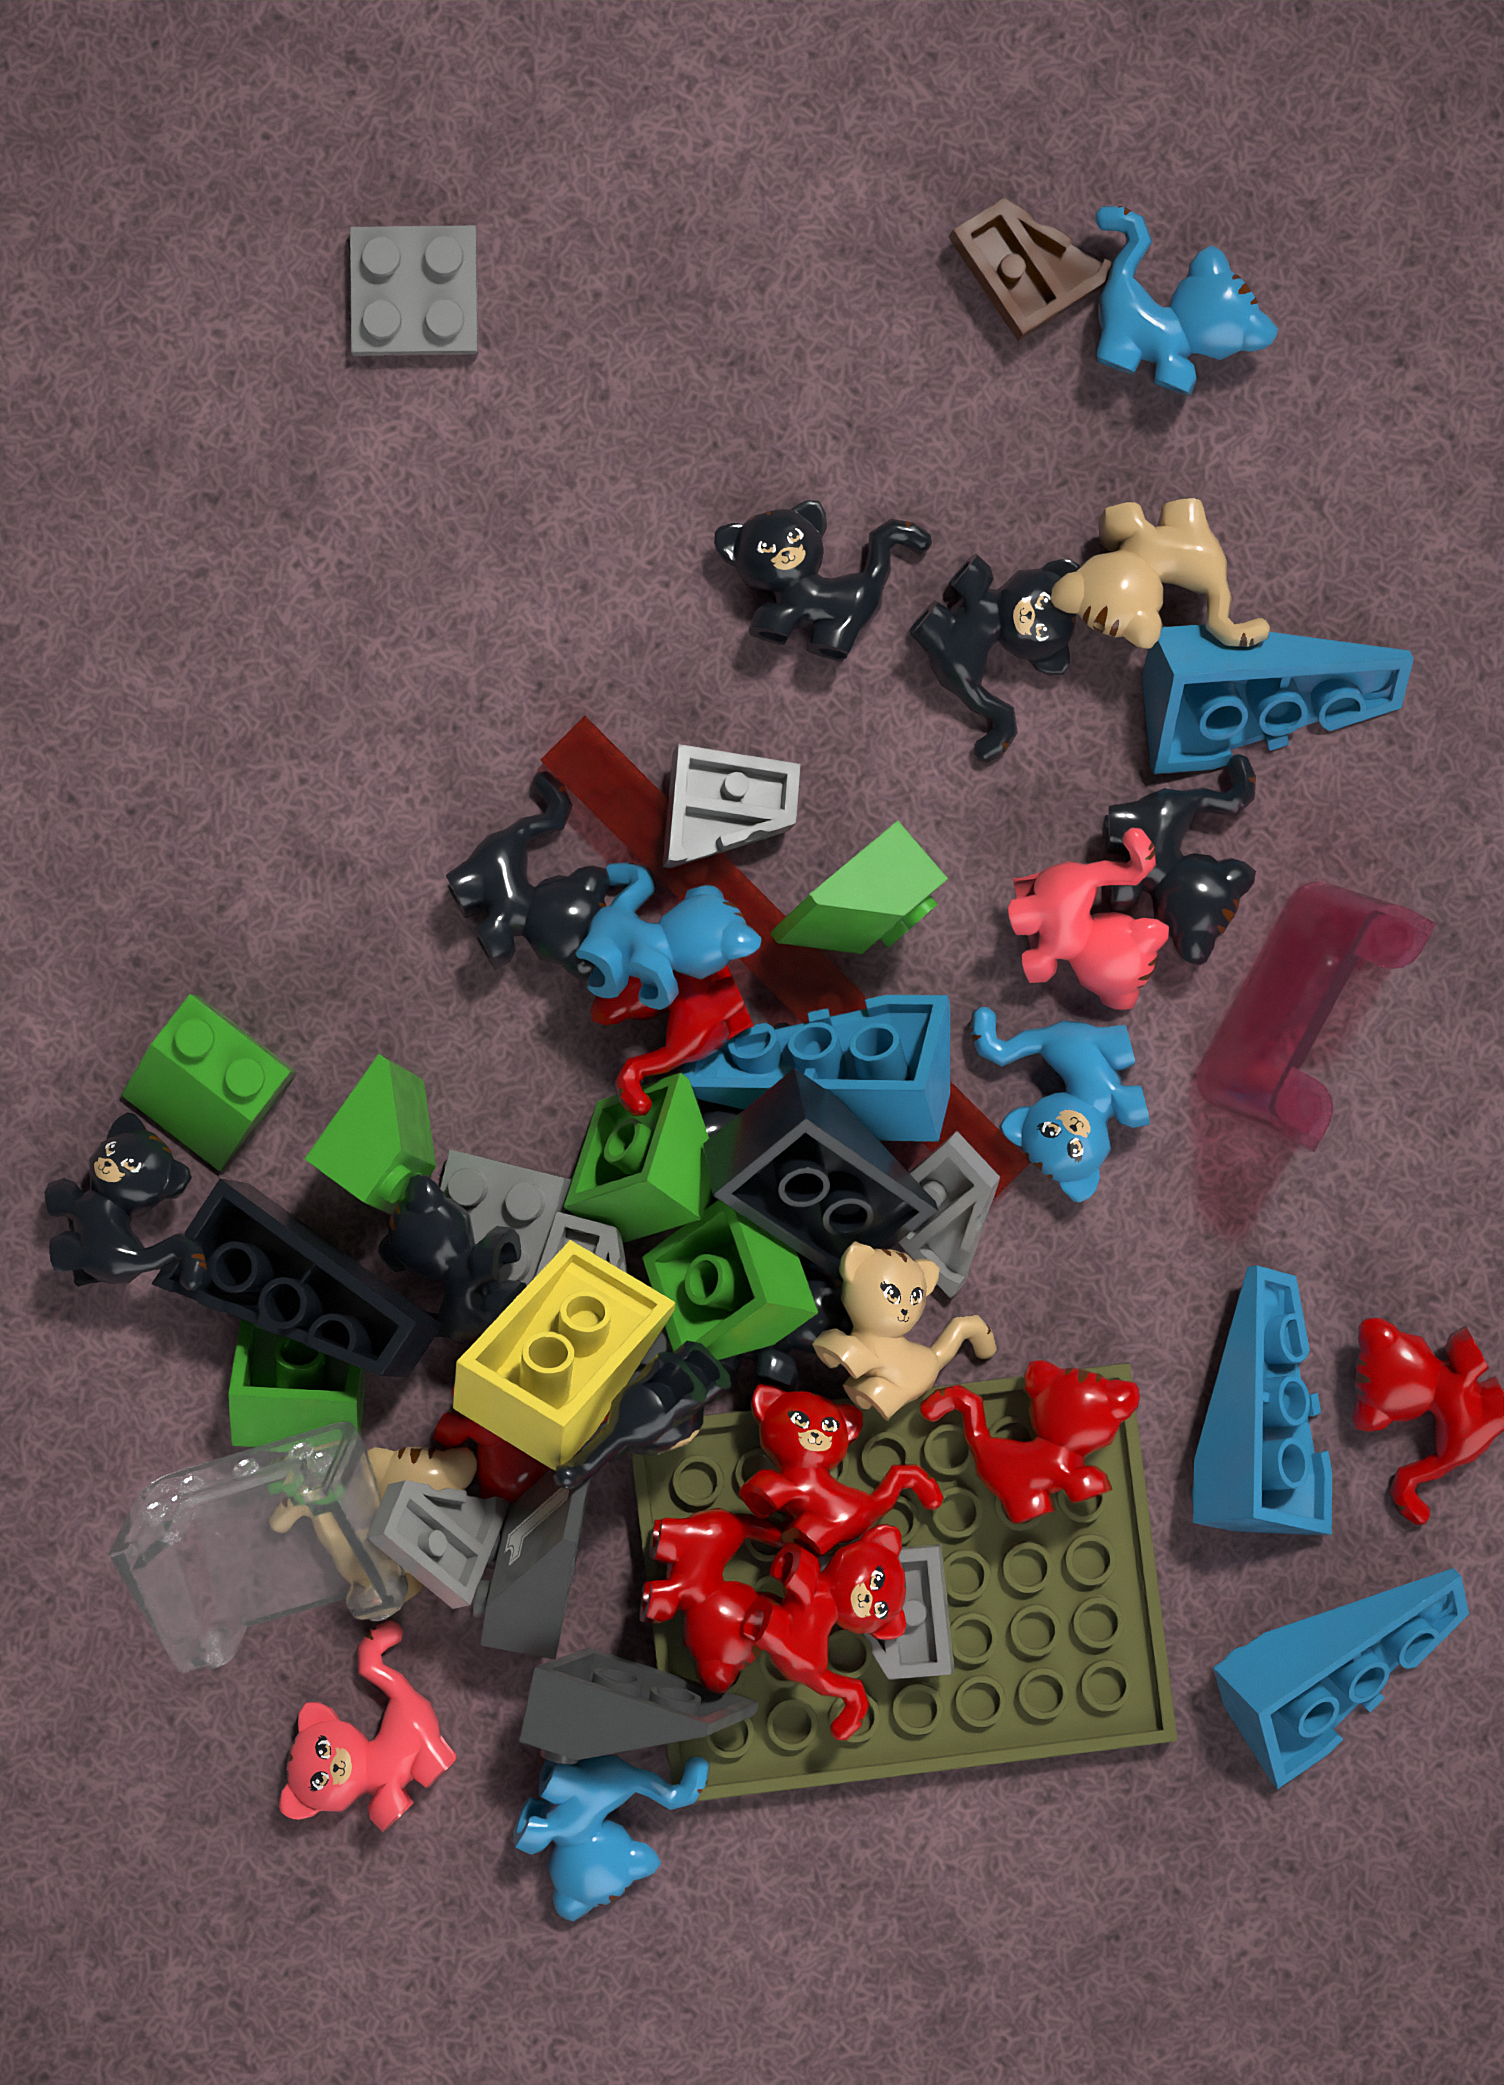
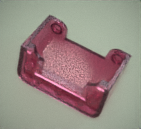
[1196,881,1437,1152]

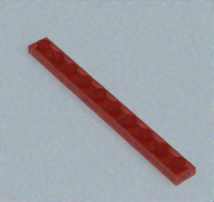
[540,715,1031,1200]

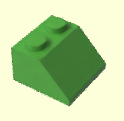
[769,821,948,954]
[121,994,298,1172]
[304,1054,436,1215]
[564,1073,711,1243]
[642,1200,818,1360]
[228,1319,366,1452]

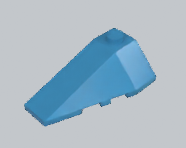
[1142,624,1414,774]
[682,995,950,1142]
[1191,1265,1332,1535]
[1213,1568,1469,1789]

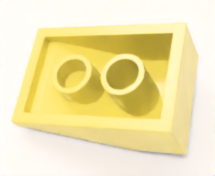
[453,1240,676,1471]

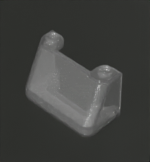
[108,1421,408,1673]

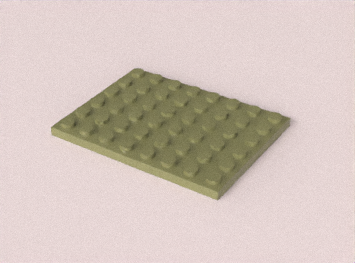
[631,1362,1178,1801]

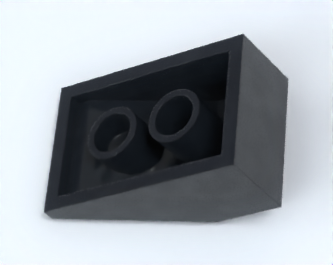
[703,1068,938,1282]

